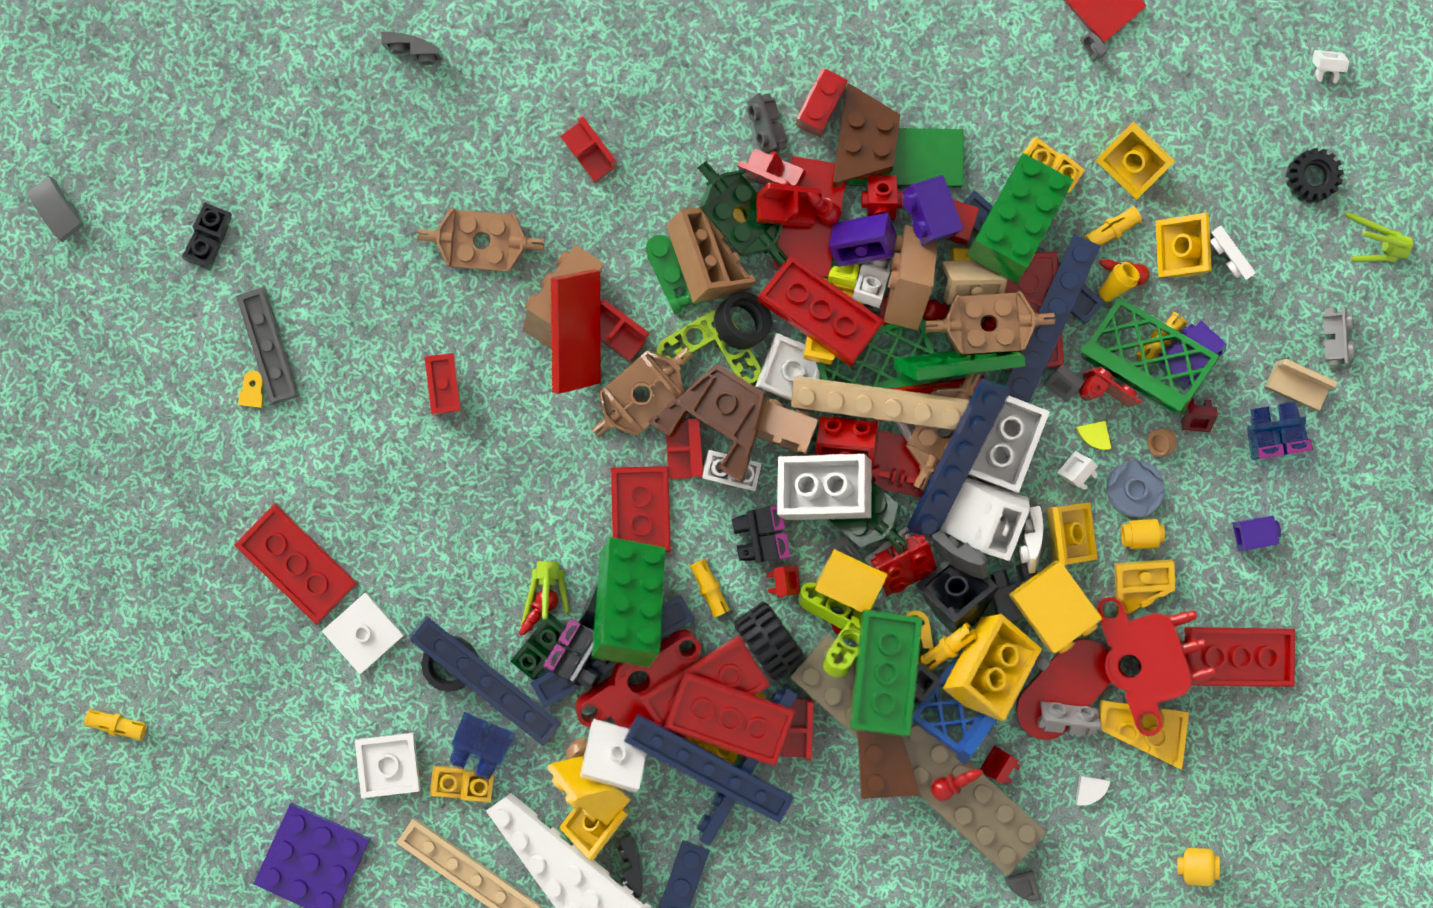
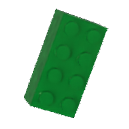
[966,153,1074,284]
[592,537,666,667]

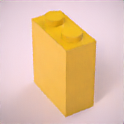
[1008,561,1102,654]

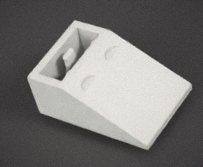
[940,477,1030,561]

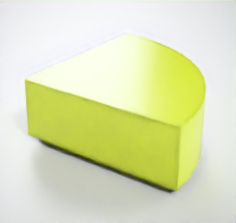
[827,263,860,288]
[1076,421,1111,450]

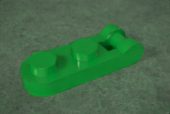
[645,235,700,315]

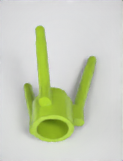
[1345,212,1413,263]
[521,561,570,625]

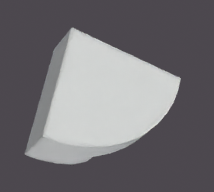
[1075,775,1110,805]

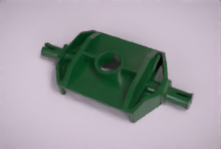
[697,160,788,265]
[828,481,909,552]

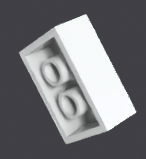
[968,396,1050,493]
[777,454,871,520]

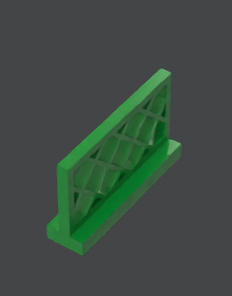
[1080,297,1219,418]
[816,318,945,417]

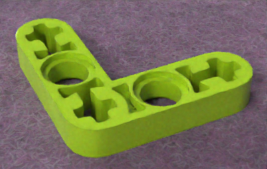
[657,310,761,384]
[798,582,862,678]

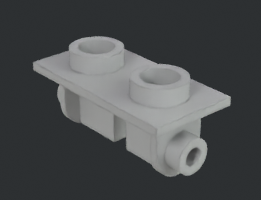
[1322,306,1355,366]
[1037,702,1102,737]

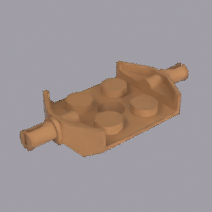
[417,208,545,272]
[925,291,1055,355]
[591,347,694,438]
[906,373,981,491]

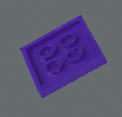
[253,803,371,908]

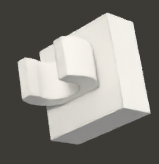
[1312,50,1349,83]
[1057,451,1098,490]

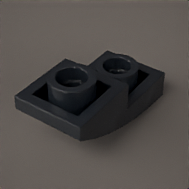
[182,203,232,270]
[617,832,643,899]

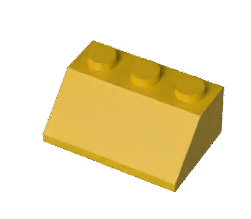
[943,614,1042,721]

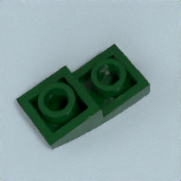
[510,613,566,680]

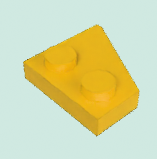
[1114,559,1175,616]

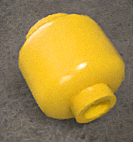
[1177,847,1220,887]

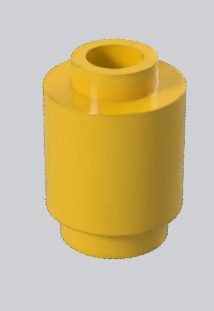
[1121,519,1165,549]

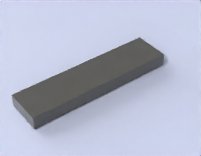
[236,287,300,405]

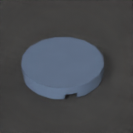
[1107,461,1165,517]

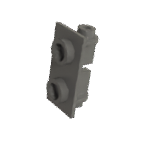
[747,93,788,154]

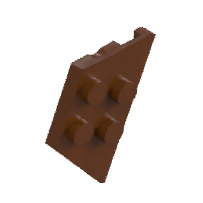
[832,84,900,187]

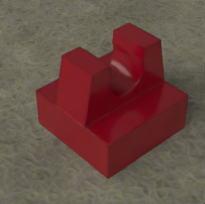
[1181,398,1218,433]

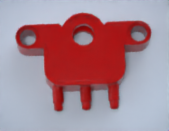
[1097,596,1217,736]
[575,629,701,757]

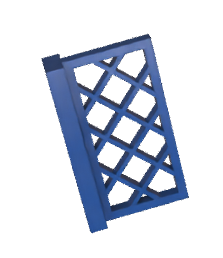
[912,646,1035,764]

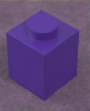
[1232,515,1281,551]

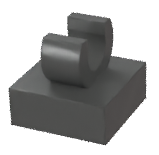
[1044,362,1085,402]
[822,535,862,560]

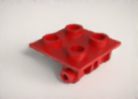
[1079,367,1142,408]
[871,430,923,498]
[870,534,937,597]

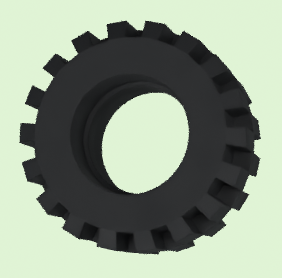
[734,601,805,681]

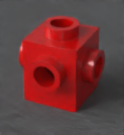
[861,175,903,220]

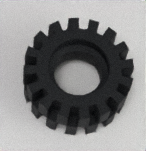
[1286,148,1344,203]

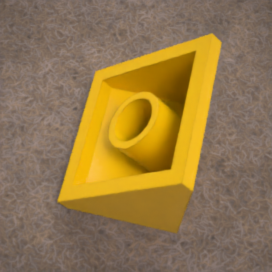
[1095,121,1175,200]
[1156,213,1212,278]
[1046,503,1098,565]
[815,549,887,612]
[559,806,630,861]

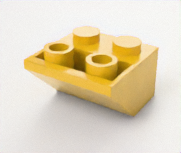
[547,755,631,826]

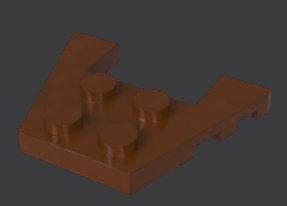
[648,363,767,483]

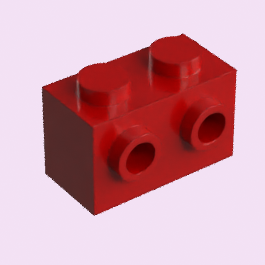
[816,416,878,467]

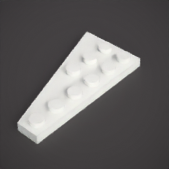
[486,793,653,908]

